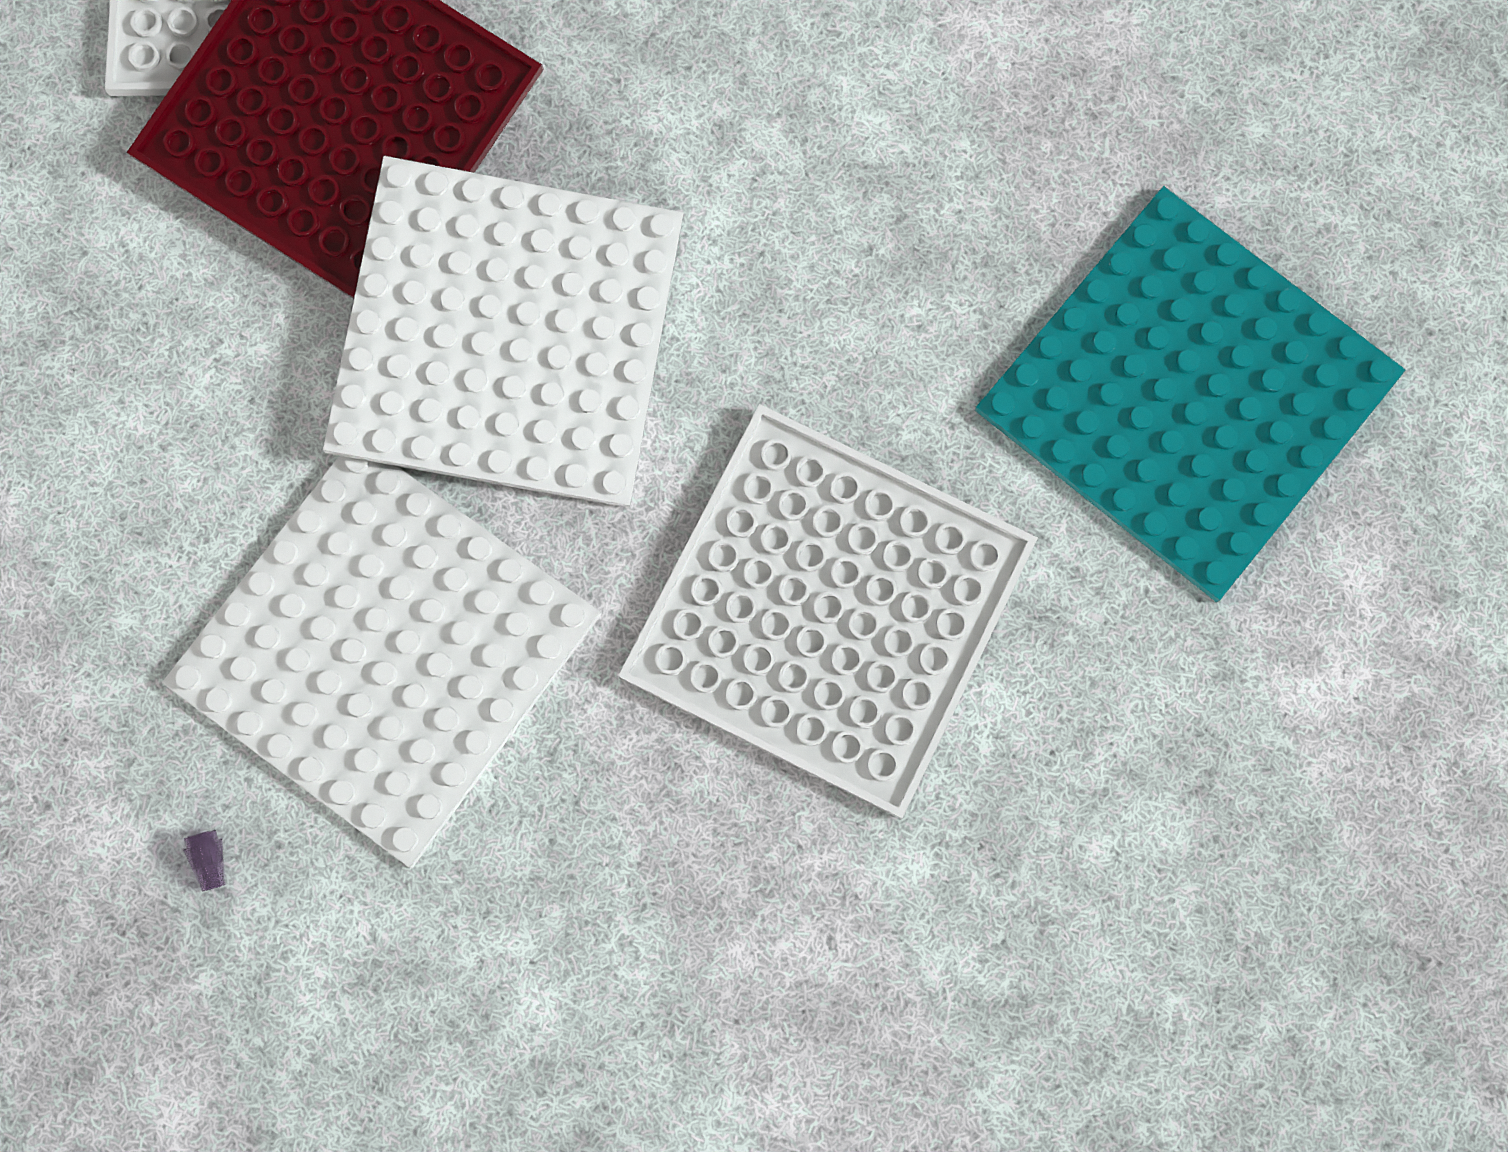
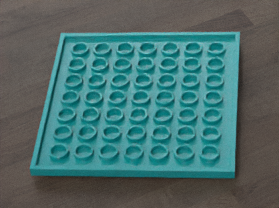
[974,186,1406,603]

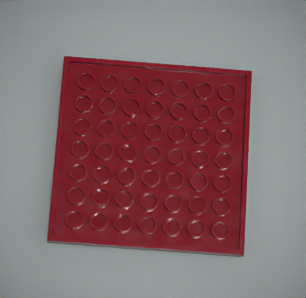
[126,0,544,299]

